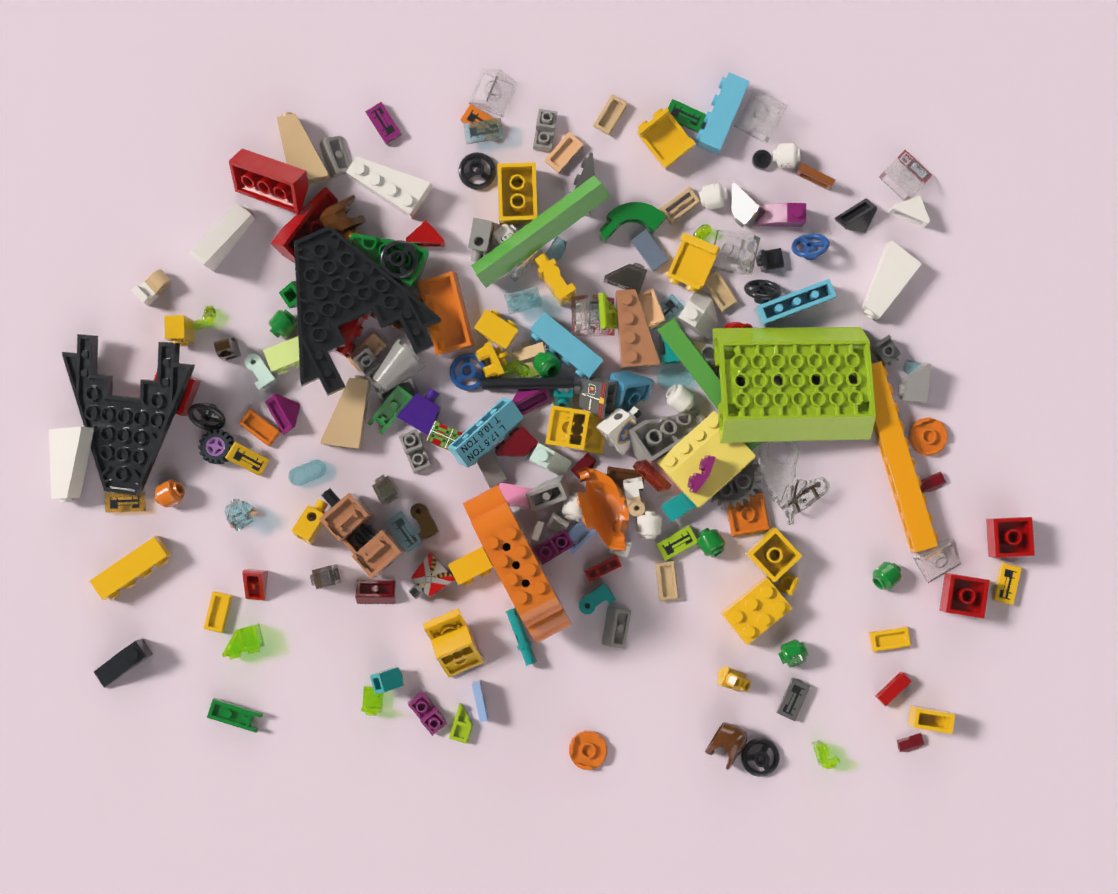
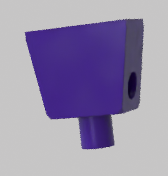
[397,388,441,436]

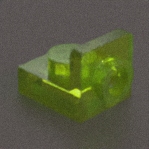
[361,686,383,716]
[812,740,841,769]

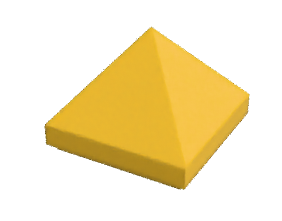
[777,573,800,596]

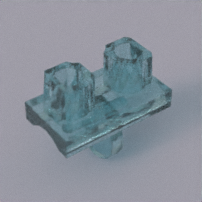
[504,286,542,315]

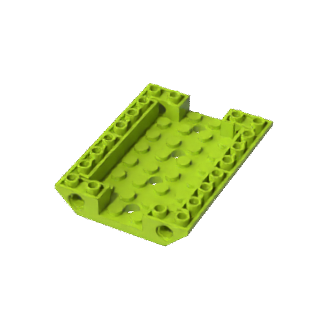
[712,327,876,443]

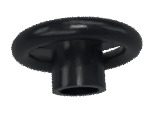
[458,152,496,190]
[380,240,418,279]
[744,279,782,304]
[188,403,226,431]
[741,738,780,777]

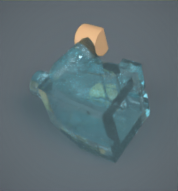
[225,499,257,531]

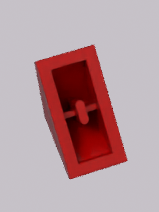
[406,220,446,247]
[242,569,268,601]

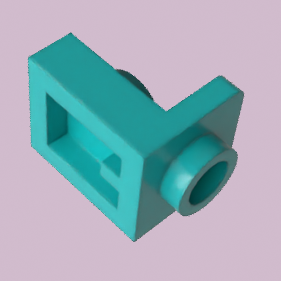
[554,388,573,408]

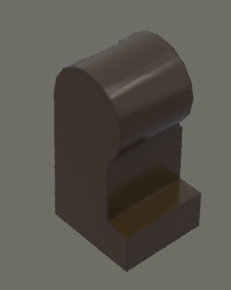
[214,337,241,361]
[410,503,440,541]

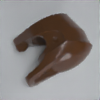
[320,195,366,236]
[705,722,747,770]

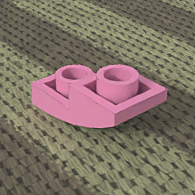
[499,483,532,509]

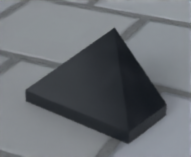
[835,198,877,233]

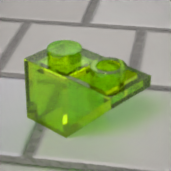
[222,623,265,659]

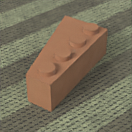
[615,289,660,369]

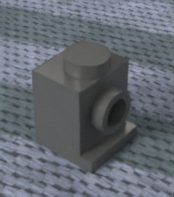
[870,335,901,366]

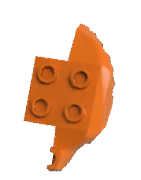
[577,467,629,550]

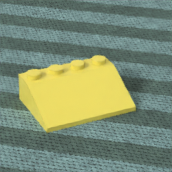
[657,411,756,508]

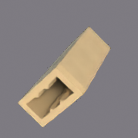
[277,112,331,185]
[320,375,371,450]

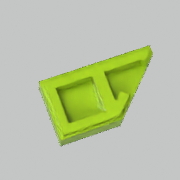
[598,293,618,329]
[449,703,473,744]

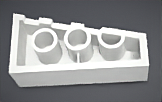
[346,156,433,219]

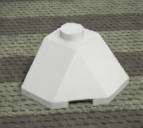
[676,290,719,340]

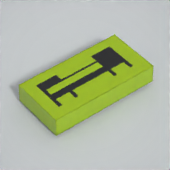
[655,525,697,561]

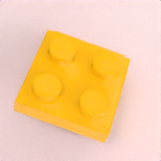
[545,405,605,454]
[423,608,484,678]

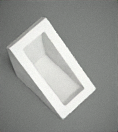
[889,195,930,228]

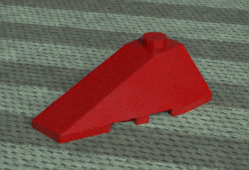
[270,187,338,263]

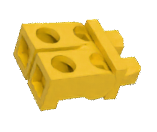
[535,253,576,306]

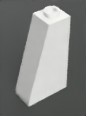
[189,203,256,272]
[861,240,922,320]
[49,427,94,503]

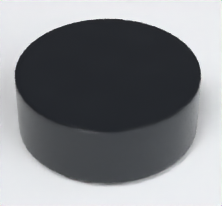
[752,150,772,170]

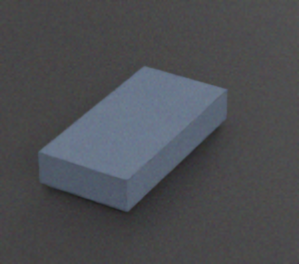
[631,229,669,271]

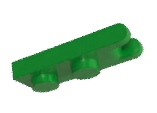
[367,384,414,435]
[207,698,263,733]

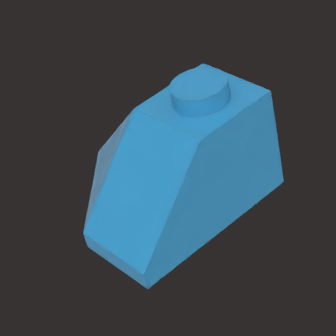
[610,371,654,413]

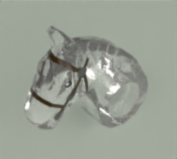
[758,441,830,525]

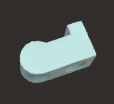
[245,354,278,392]

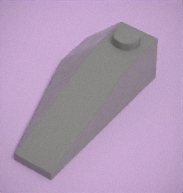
[628,409,705,468]

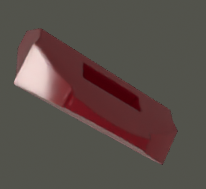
[571,452,597,479]
[920,471,946,493]
[897,733,925,752]

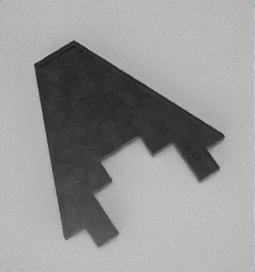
[294,225,442,396]
[62,334,195,495]

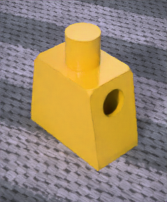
[291,499,328,545]

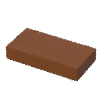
[795,163,836,190]

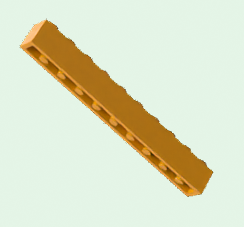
[872,361,938,553]

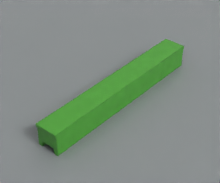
[471,176,611,288]
[657,317,763,451]

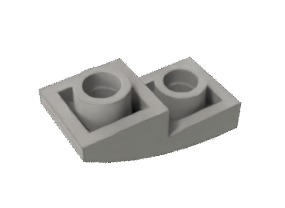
[533,109,558,152]
[350,344,381,388]
[399,429,432,474]
[477,449,507,488]

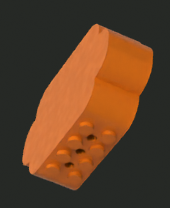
[463,484,572,644]

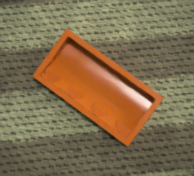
[417,271,475,355]

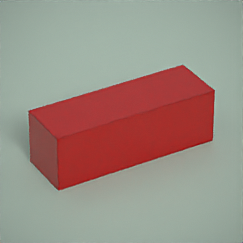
[584,555,622,582]
[875,672,912,707]

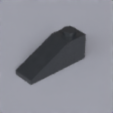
[94,638,153,688]

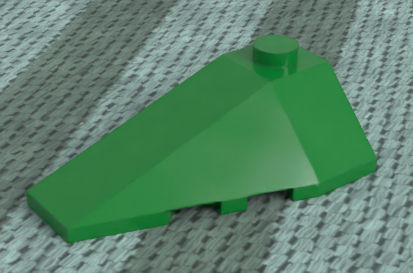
[348,233,429,288]

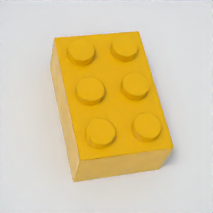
[497,162,538,225]
[720,577,792,645]

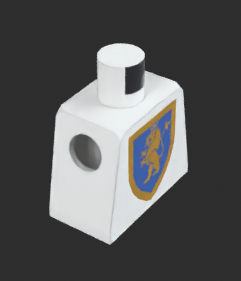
[596,406,642,455]

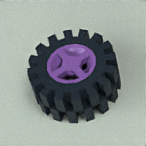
[198,429,235,464]

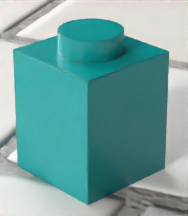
[370,667,404,694]

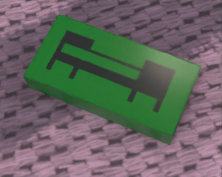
[668,99,707,133]

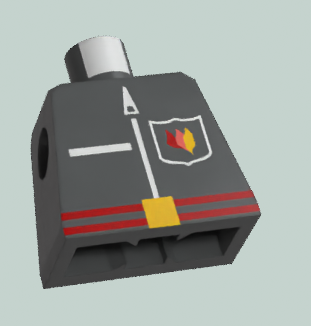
[574,378,618,419]

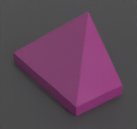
[512,389,552,415]
[265,393,300,435]

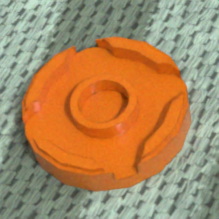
[908,417,948,456]
[569,730,607,770]

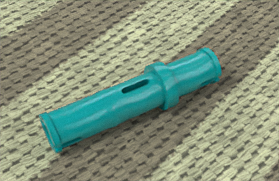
[505,608,537,666]

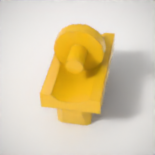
[475,341,509,378]
[717,666,752,692]

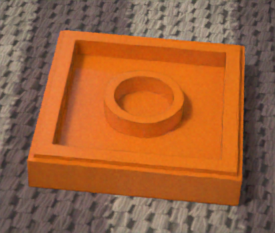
[726,492,770,536]

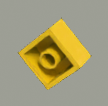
[745,528,802,583]

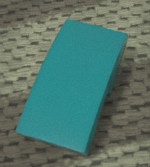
[660,492,697,522]

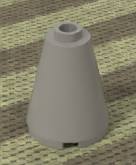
[372,339,426,392]

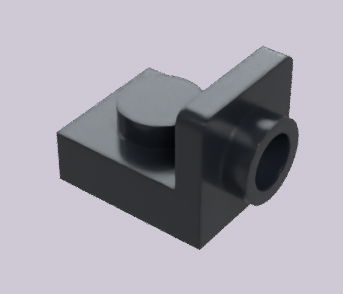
[756,248,784,272]

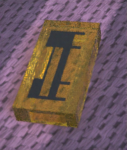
[105,492,146,513]

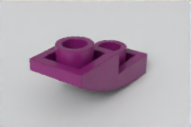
[687,455,716,493]
[533,529,575,565]
[407,690,448,736]

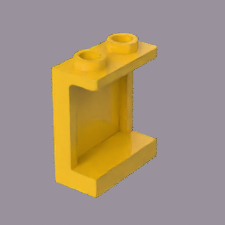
[637,108,695,170]
[665,232,720,293]

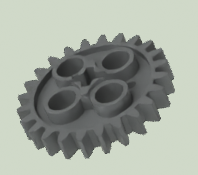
[711,459,761,509]

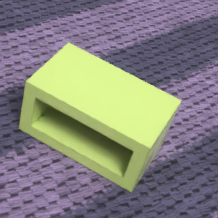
[263,336,300,375]

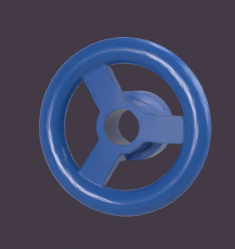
[791,233,830,260]
[449,353,486,391]

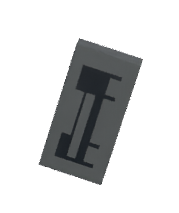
[776,678,810,721]

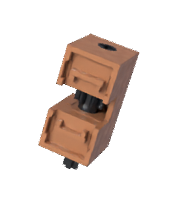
[319,488,406,578]

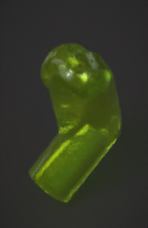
[693,224,712,240]
[192,305,216,331]
[502,361,530,377]

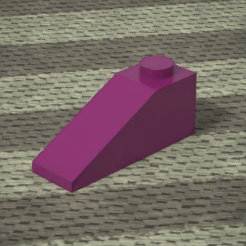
[746,203,806,227]

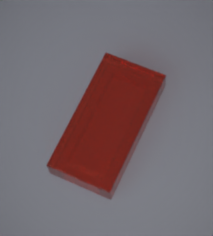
[632,459,672,492]

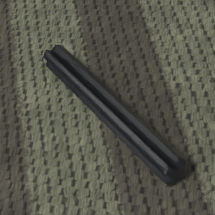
[481,377,575,390]

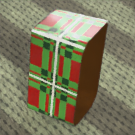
[427,421,463,451]

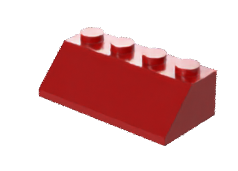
[229,148,309,214]

